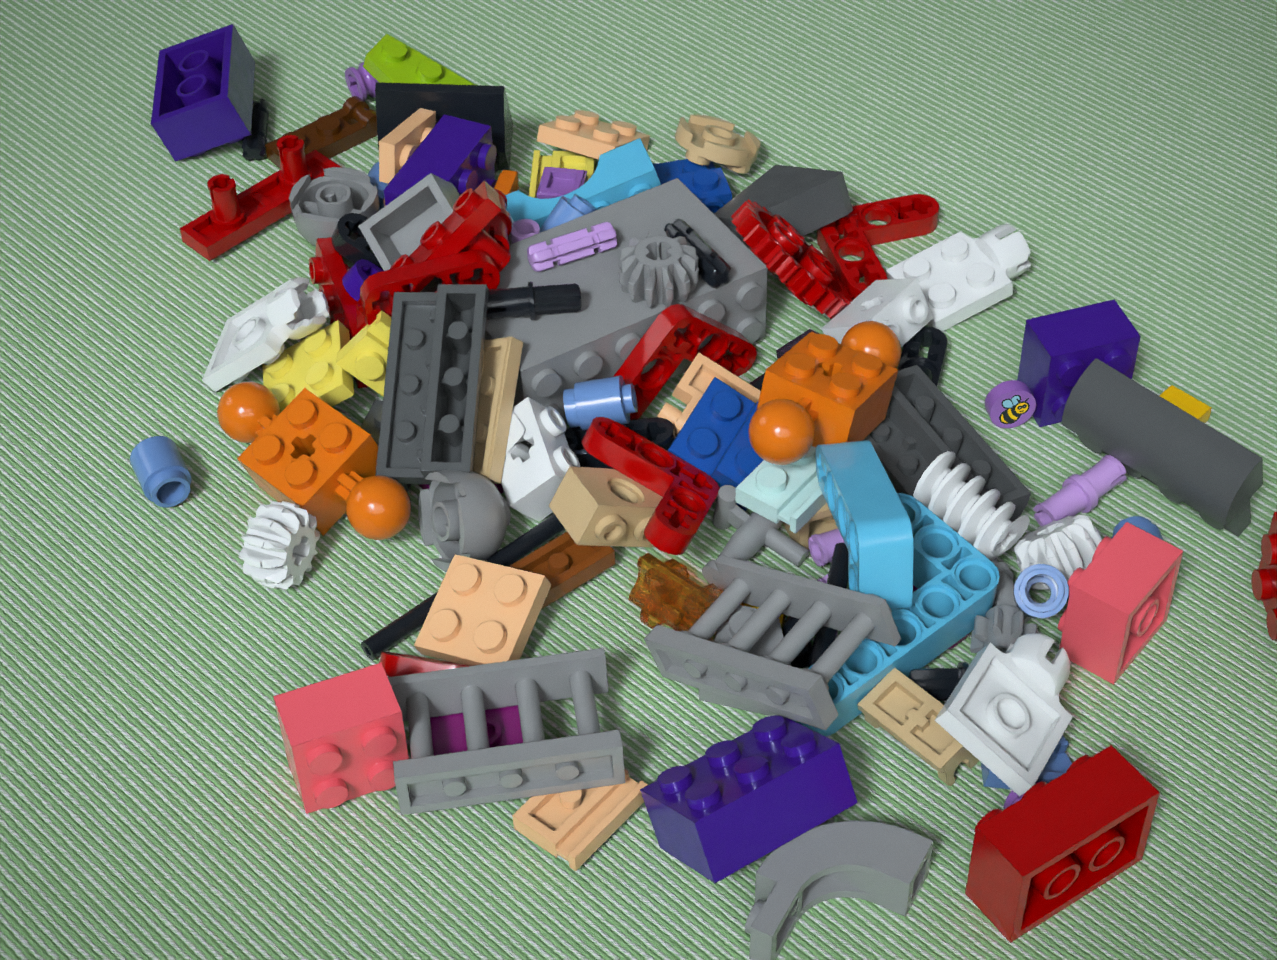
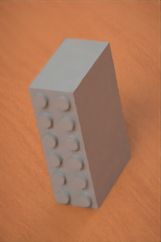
[439,178,768,424]

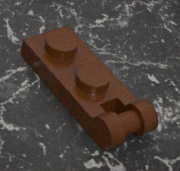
[265,96,377,170]

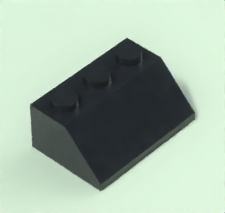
[375,82,513,173]

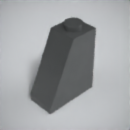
[714,165,853,248]

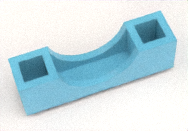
[505,138,661,228]

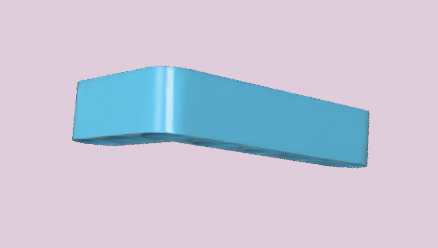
[794,493,1000,737]

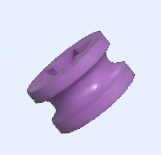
[345,62,378,101]

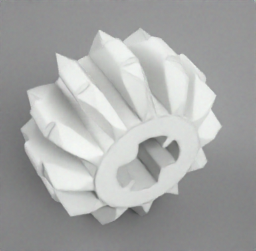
[239,501,320,590]
[1013,515,1102,590]

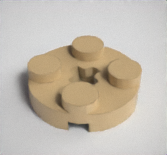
[675,114,761,174]

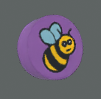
[985,380,1036,428]

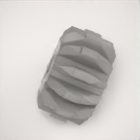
[619,231,699,309]

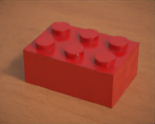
[965,745,1160,943]

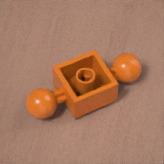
[748,321,901,465]
[217,381,411,540]

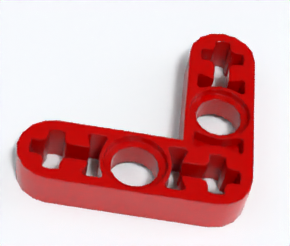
[816,194,940,300]
[360,250,500,325]
[613,304,757,420]
[582,417,720,555]

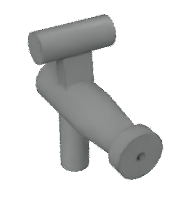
[702,485,809,590]

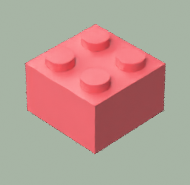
[1058,522,1183,685]
[273,662,409,814]

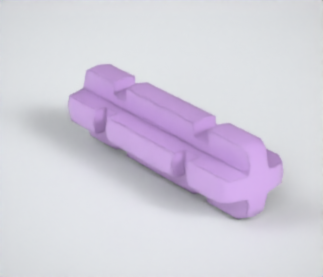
[527,222,617,272]

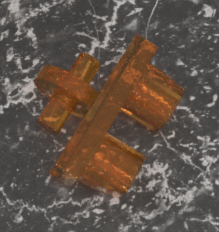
[628,553,724,631]

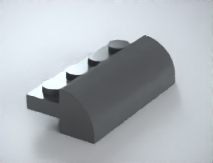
[375,284,489,485]
[1062,358,1263,537]
[864,365,1031,522]

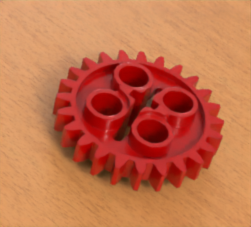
[731,199,853,319]

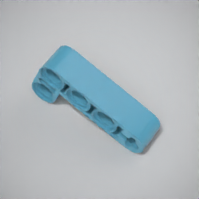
[815,440,914,609]

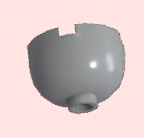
[289,167,380,247]
[418,470,511,572]

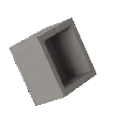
[358,173,465,292]

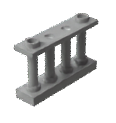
[644,555,901,731]
[388,648,625,815]

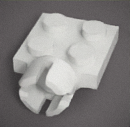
[886,224,1031,332]
[202,277,329,392]
[935,633,1073,797]

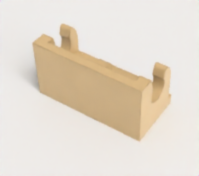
[857,668,979,786]

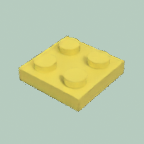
[262,320,354,413]

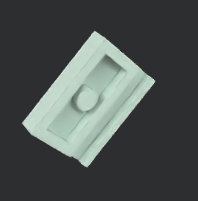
[735,446,827,534]

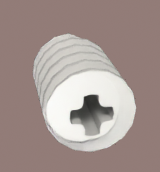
[913,451,1030,561]

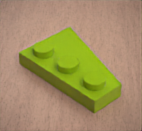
[363,33,475,85]

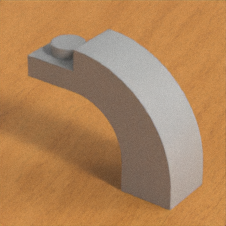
[745,820,933,960]

